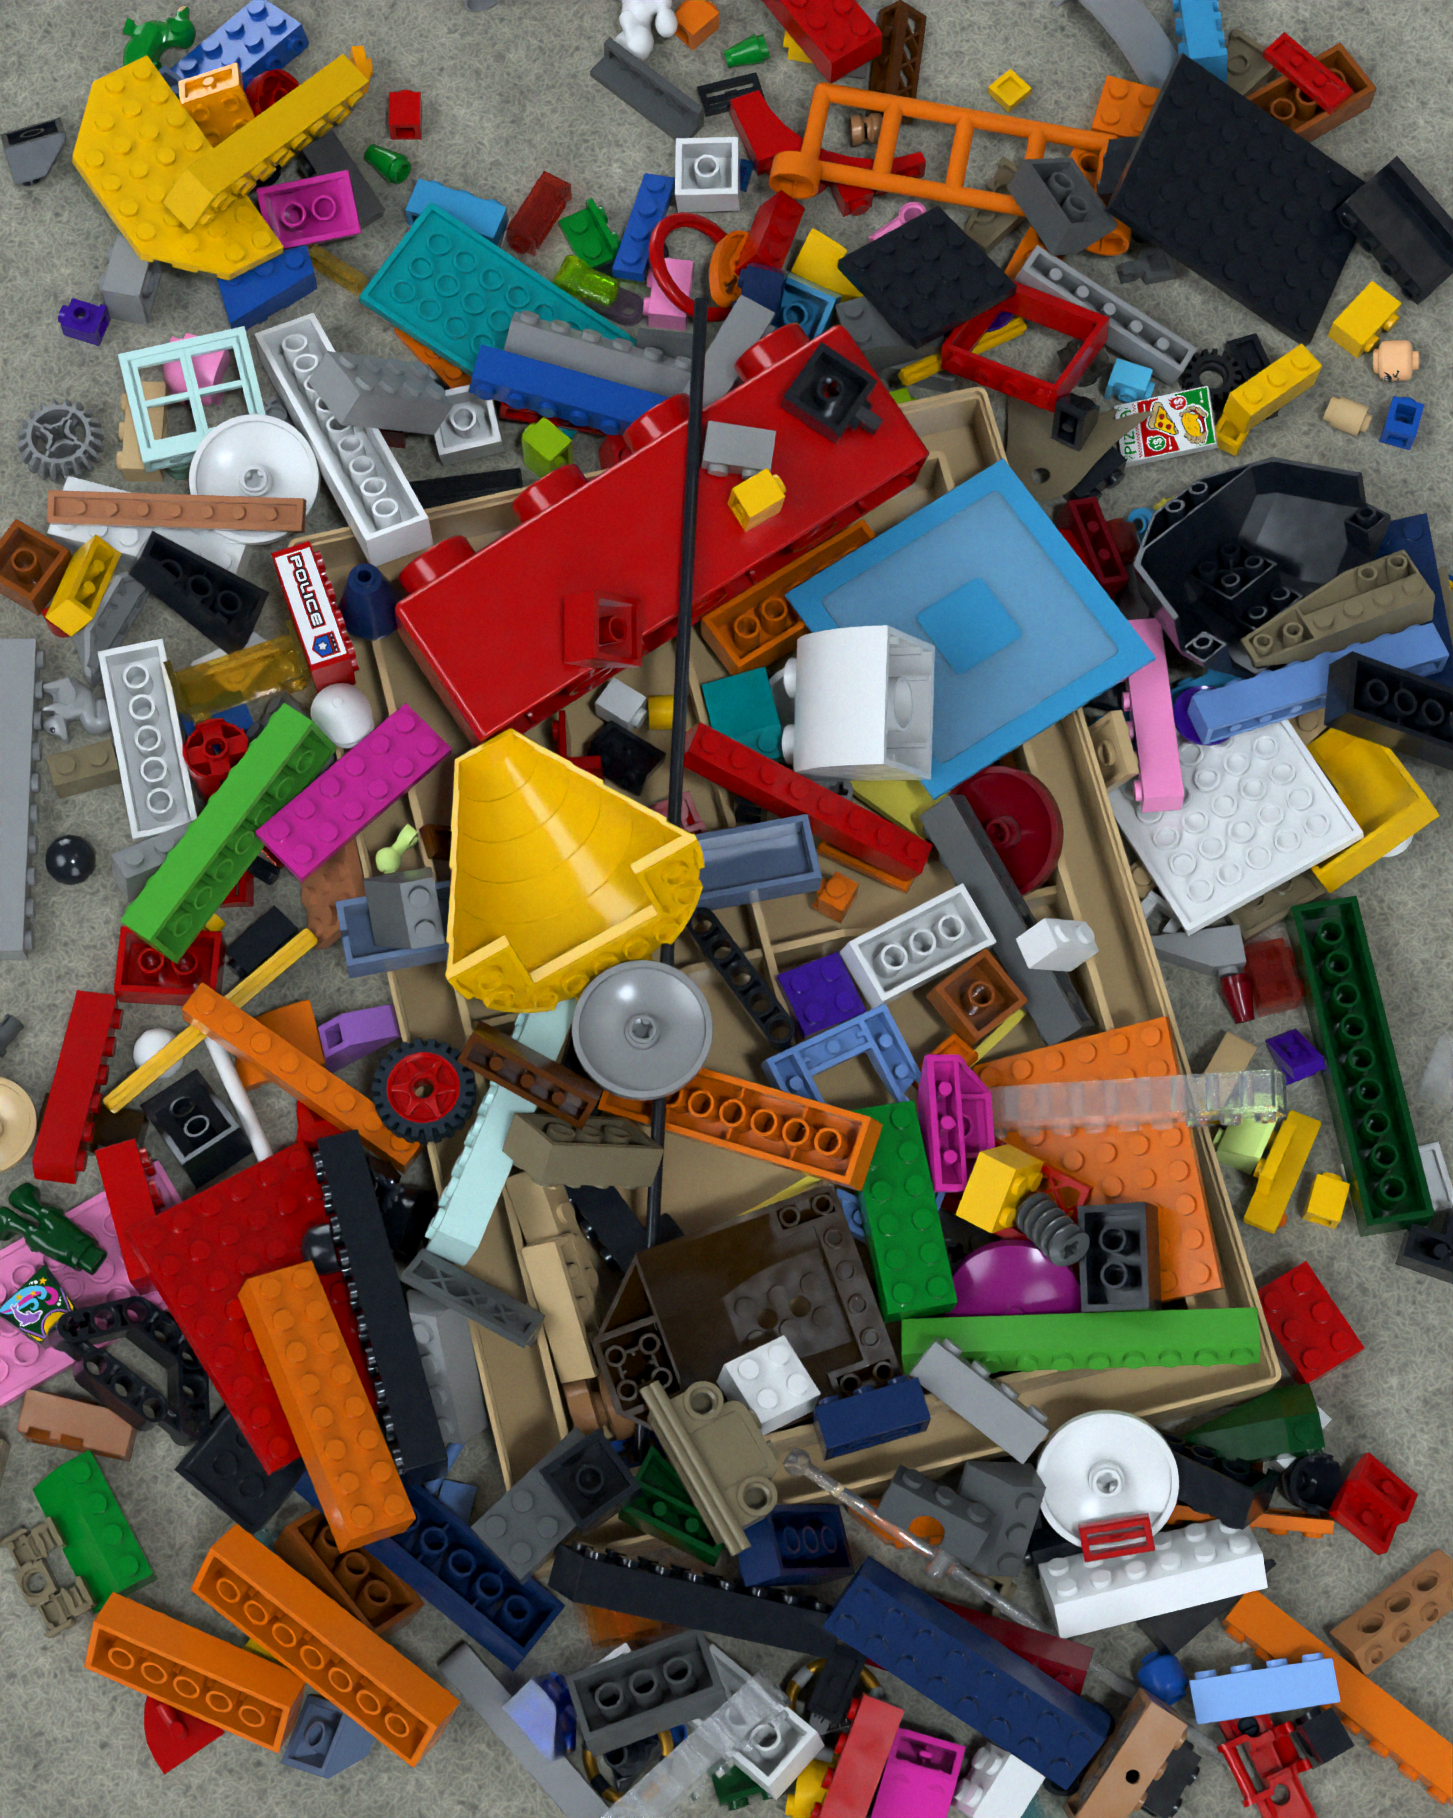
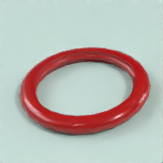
[648,212,732,322]

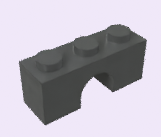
[875,1464,995,1565]

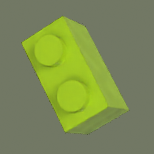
[522,417,574,478]

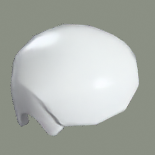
[133,1027,184,1080]

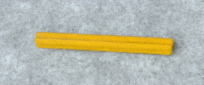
[898,316,1027,386]

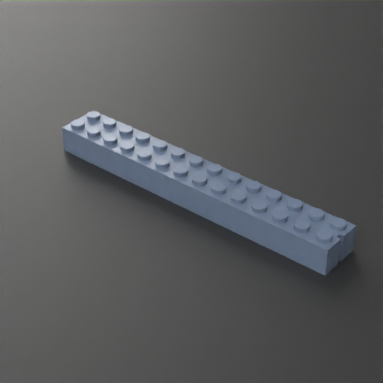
[335,814,822,979]

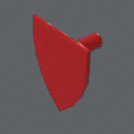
[144,1696,225,1775]

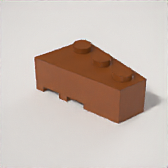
[17,1389,138,1462]

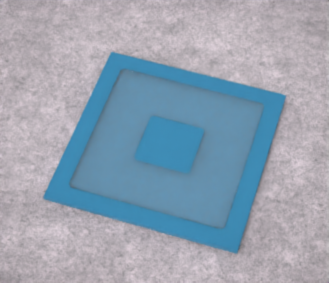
[785,458,1156,800]

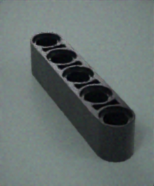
[686,907,798,1052]

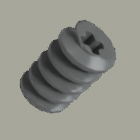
[1016,1192,1090,1267]

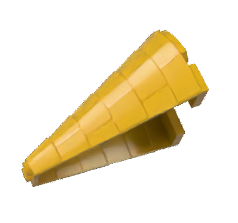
[445,728,705,1013]

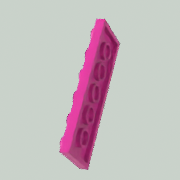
[255,703,452,883]

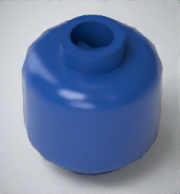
[1136,1651,1189,1706]

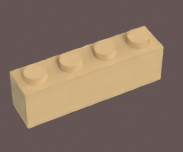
[521,1232,602,1383]

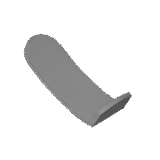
[1053,0,1178,89]

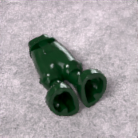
[0,1183,108,1275]

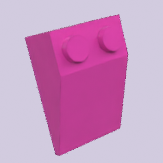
[256,170,362,251]

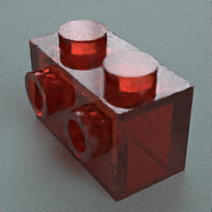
[1244,937,1305,1018]

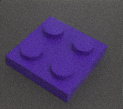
[775,952,867,1040]

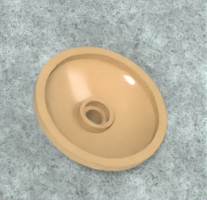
[0,1077,38,1174]

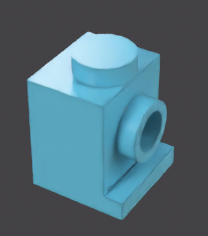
[1104,358,1156,403]

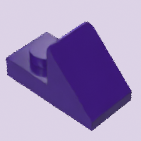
[1265,1028,1326,1086]

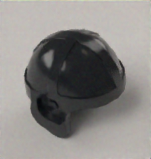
[1281,1452,1343,1517]

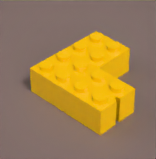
[1306,728,1440,894]

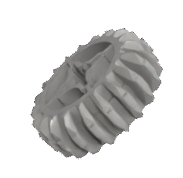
[17,398,105,484]

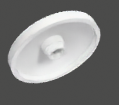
[189,414,321,545]
[1036,1410,1179,1550]

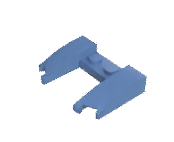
[760,1003,921,1104]

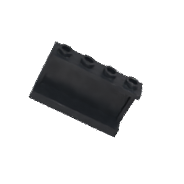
[1334,156,1453,305]

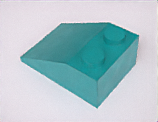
[702,667,787,764]

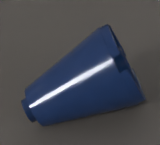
[338,563,403,641]

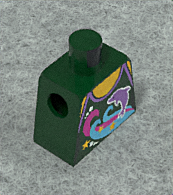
[0,1265,78,1350]

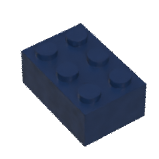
[812,1375,931,1461]

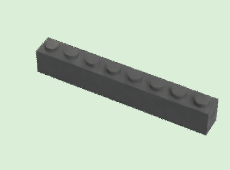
[919,794,1096,1046]

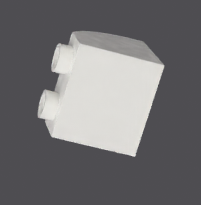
[782,625,935,781]

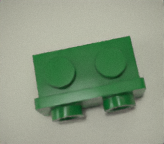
[558,198,621,271]

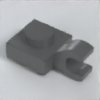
[1117,248,1178,285]

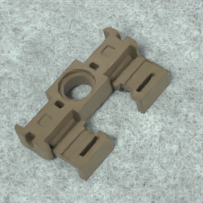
[0,1516,99,1638]

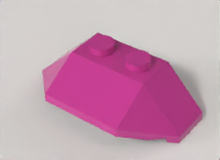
[917,1054,995,1192]

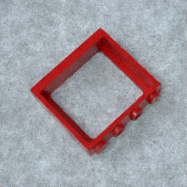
[941,280,1109,413]

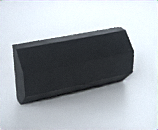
[409,468,524,509]

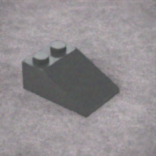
[835,296,945,371]

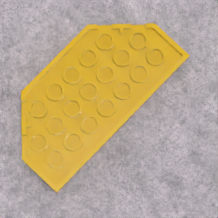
[72,55,284,281]

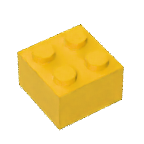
[955,1144,1044,1233]

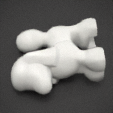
[614,0,678,62]

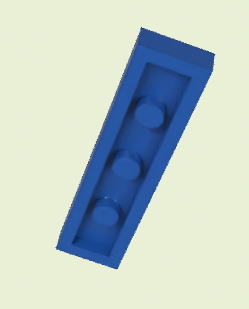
[612,173,675,282]

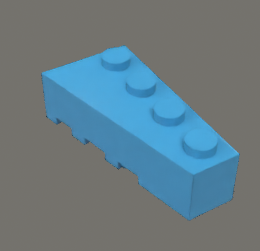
[1172,0,1228,84]

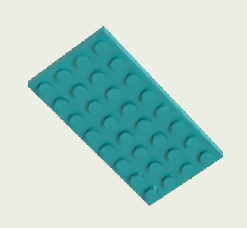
[358,201,637,440]

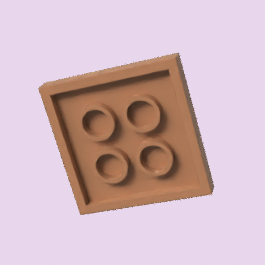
[300,838,366,950]

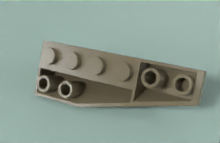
[1240,549,1435,667]

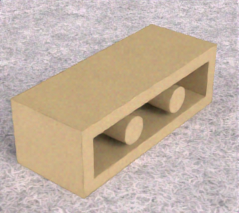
[116,381,170,482]

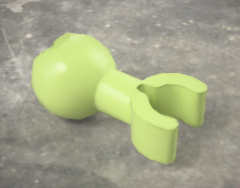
[375,824,419,874]

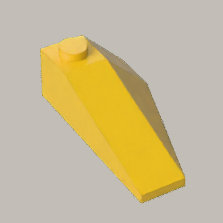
[791,228,864,303]

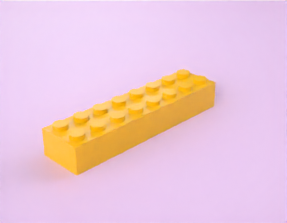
[163,54,369,230]

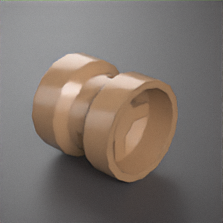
[849,113,882,146]

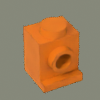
[812,871,859,924]

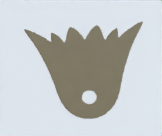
[1006,395,1154,501]

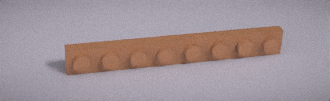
[46,490,307,533]

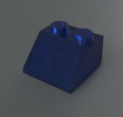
[502,1672,577,1763]

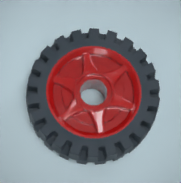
[372,1038,476,1145]

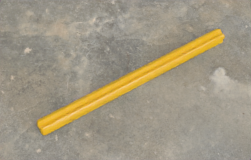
[102,928,318,1114]

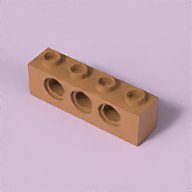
[1329,1549,1453,1676]

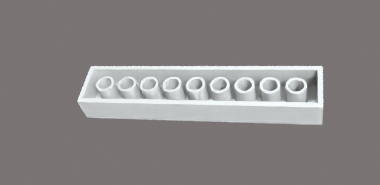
[254,313,433,566]

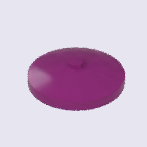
[944,1240,1082,1372]

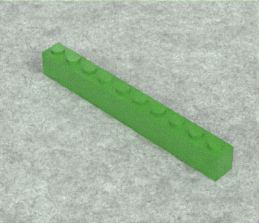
[902,1307,1260,1374]

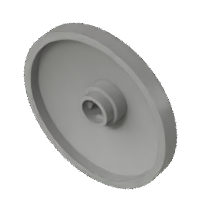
[572,960,713,1100]

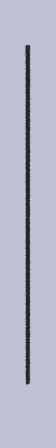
[634,297,708,1461]

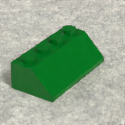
[32,1450,158,1614]

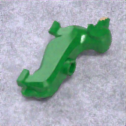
[123,6,196,70]

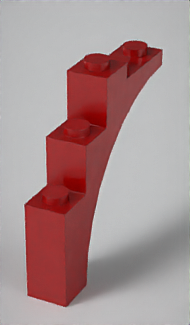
[730,90,926,217]

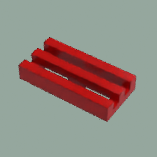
[1078,1513,1155,1562]

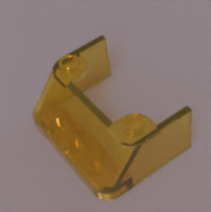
[163,619,312,725]

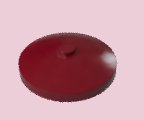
[947,766,1064,897]

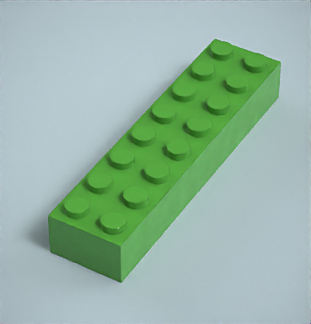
[120,703,337,964]

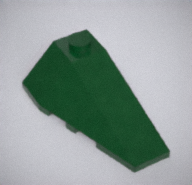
[1180,1383,1326,1464]

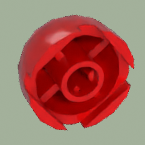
[244,69,299,117]

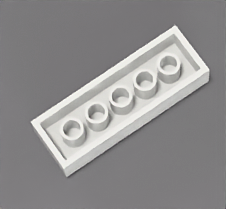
[47,476,255,578]
[97,638,199,844]
[1038,1519,1268,1639]

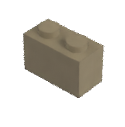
[46,739,122,799]

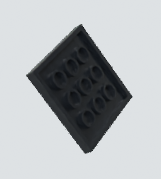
[838,206,1017,350]

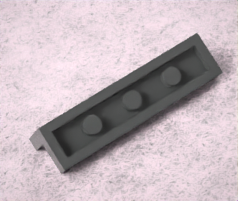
[590,37,704,141]
[401,1248,545,1348]

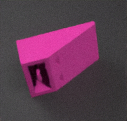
[871,1727,966,1818]

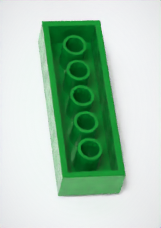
[849,1100,958,1323]

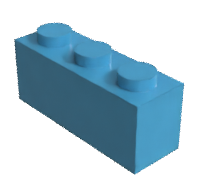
[405,179,508,246]

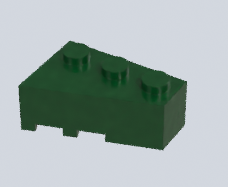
[618,1446,725,1567]

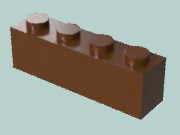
[457,1020,603,1130]

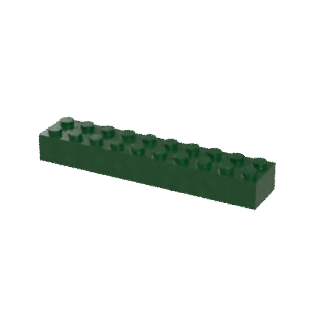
[1285,895,1435,1237]

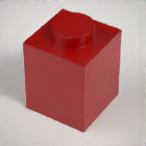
[389,90,422,140]

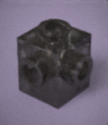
[1057,339,1112,387]

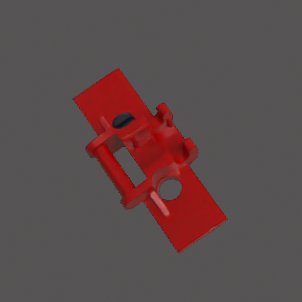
[1216,1714,1318,1818]

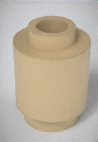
[1323,396,1373,437]

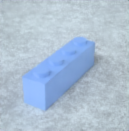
[1188,1652,1341,1725]

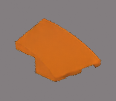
[234,999,325,1091]

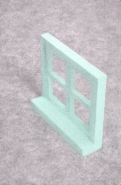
[118,326,266,473]

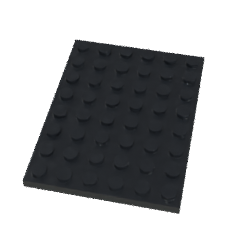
[1105,53,1366,346]

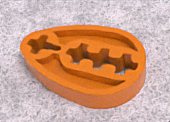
[709,230,749,308]

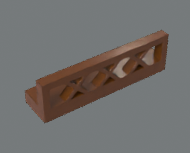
[865,0,927,125]

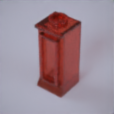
[506,171,572,257]

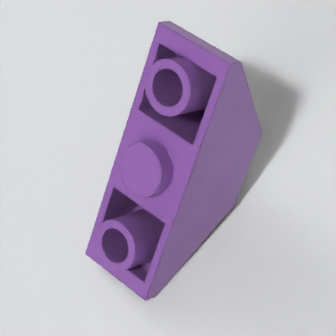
[318,1004,401,1073]

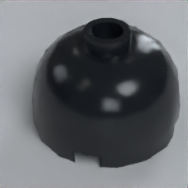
[382,1186,438,1257]

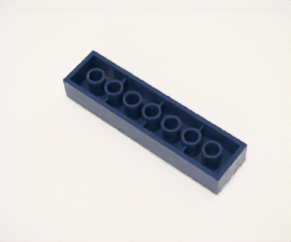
[293,1470,565,1671]
[823,1555,1112,1790]

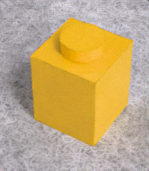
[1302,1172,1350,1229]

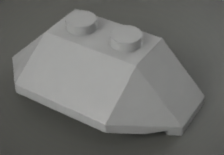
[73,572,152,688]

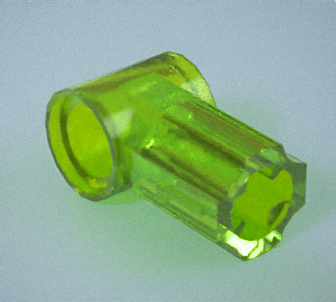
[552,255,620,307]

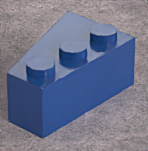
[216,245,318,330]

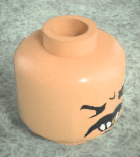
[1373,340,1420,382]

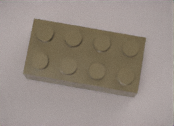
[502,1113,665,1190]

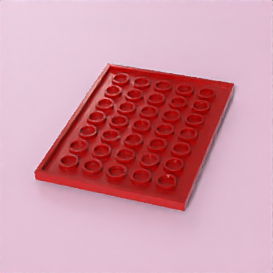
[124,1140,413,1476]

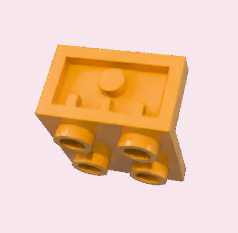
[178,63,255,148]

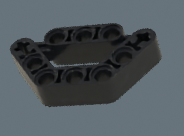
[47,1296,210,1447]

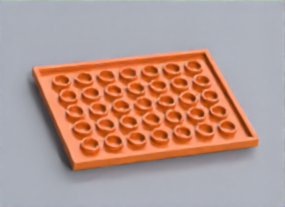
[973,1016,1225,1303]

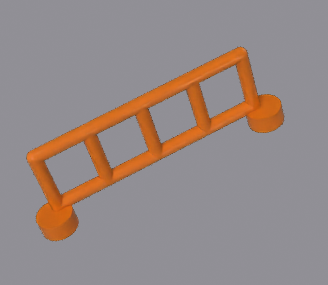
[769,82,1132,256]

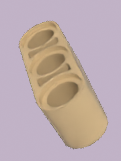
[1196,1031,1257,1110]

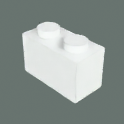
[1016,918,1099,972]

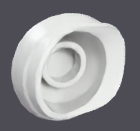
[311,683,374,749]

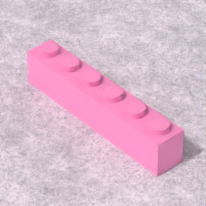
[1121,618,1184,813]

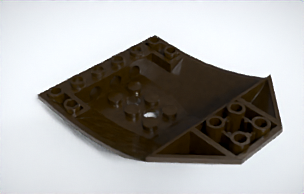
[592,1183,903,1435]

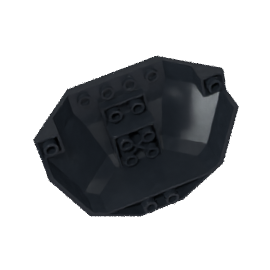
[1133,457,1391,679]

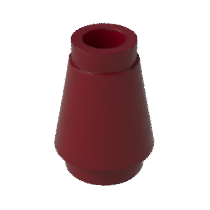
[1219,973,1255,1024]

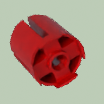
[182,718,250,803]

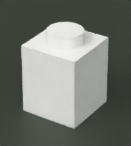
[595,677,648,732]

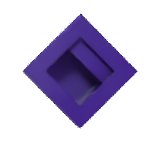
[58,298,111,346]

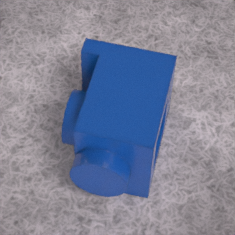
[1379,396,1424,450]

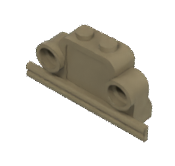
[639,1380,780,1557]

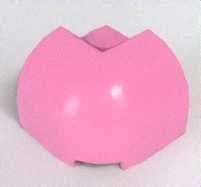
[162,333,231,407]

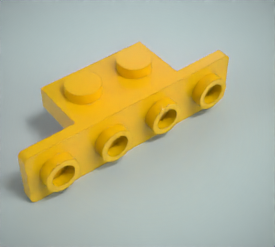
[1243,1110,1321,1234]

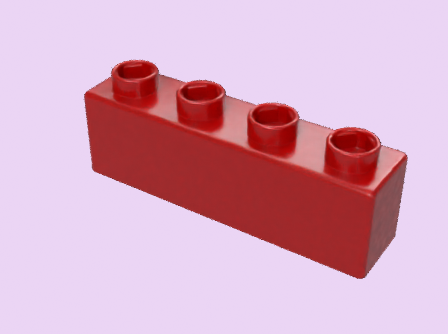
[395,323,929,749]

